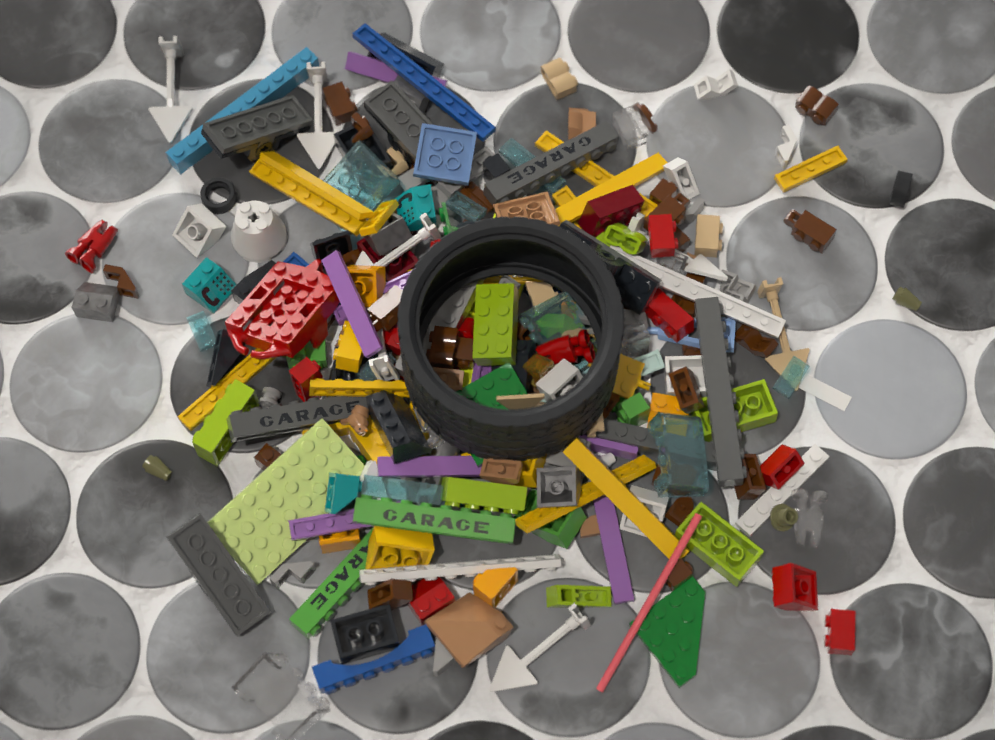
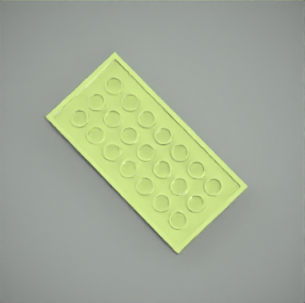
[207,418,365,585]

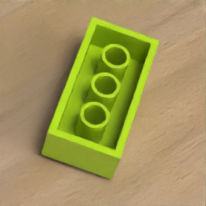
[473,283,519,366]
[192,379,260,467]
[691,379,778,442]
[439,477,527,514]
[675,502,764,587]

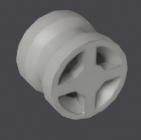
[259,387,282,408]

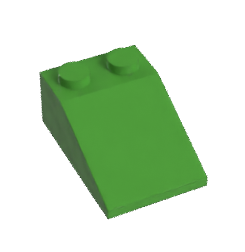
[513,489,587,549]

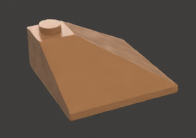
[493,192,560,226]
[424,592,514,668]

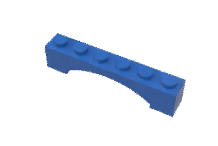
[312,624,435,694]

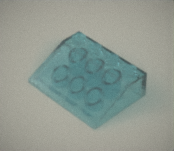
[322,140,401,235]

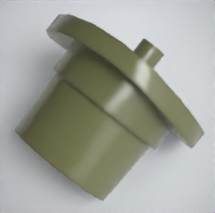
[770,504,798,532]

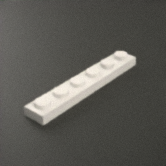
[735,444,830,538]

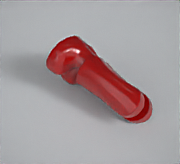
[65,220,118,273]
[536,329,595,366]

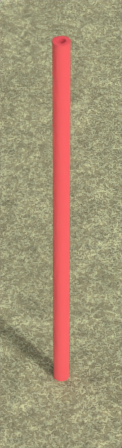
[596,513,702,693]

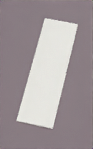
[799,372,852,411]

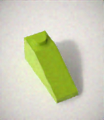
[546,585,611,608]

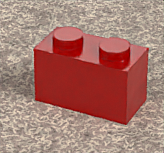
[648,214,678,258]
[760,444,805,490]
[824,609,856,656]

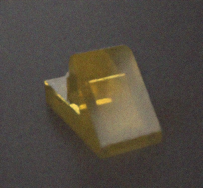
[523,354,554,388]

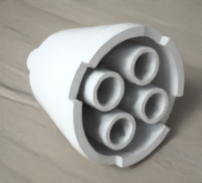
[231,201,287,263]

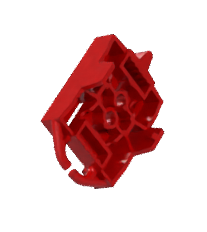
[225,259,340,359]

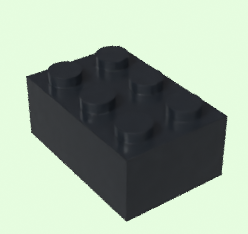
[333,124,392,187]
[330,604,400,664]

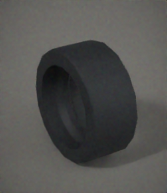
[889,170,913,208]
[200,177,237,214]

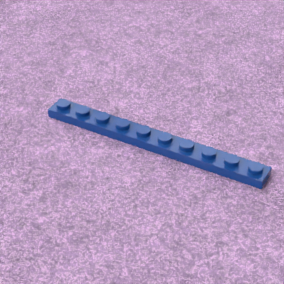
[352,23,496,142]

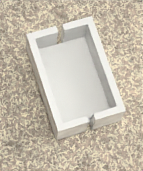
[664,355,706,398]

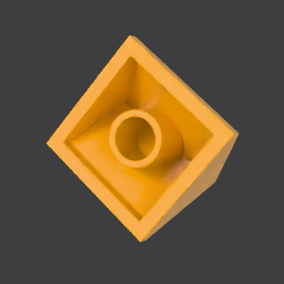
[319,529,361,554]

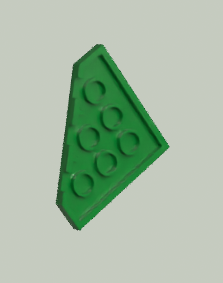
[629,577,705,689]

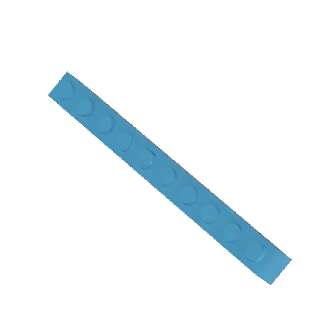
[166,47,320,175]

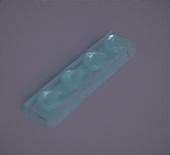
[499,138,566,194]
[361,475,443,506]

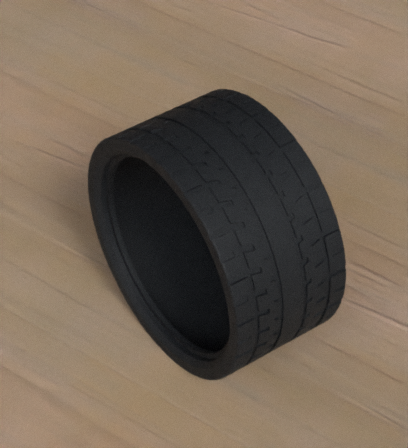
[397,216,624,461]

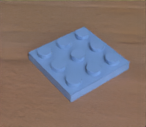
[413,123,477,185]

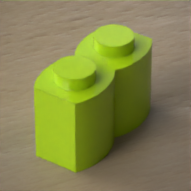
[603,223,648,255]

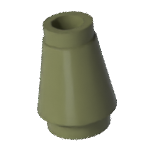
[892,286,922,311]
[142,455,173,481]

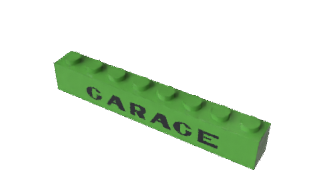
[353,494,516,544]
[289,527,374,640]

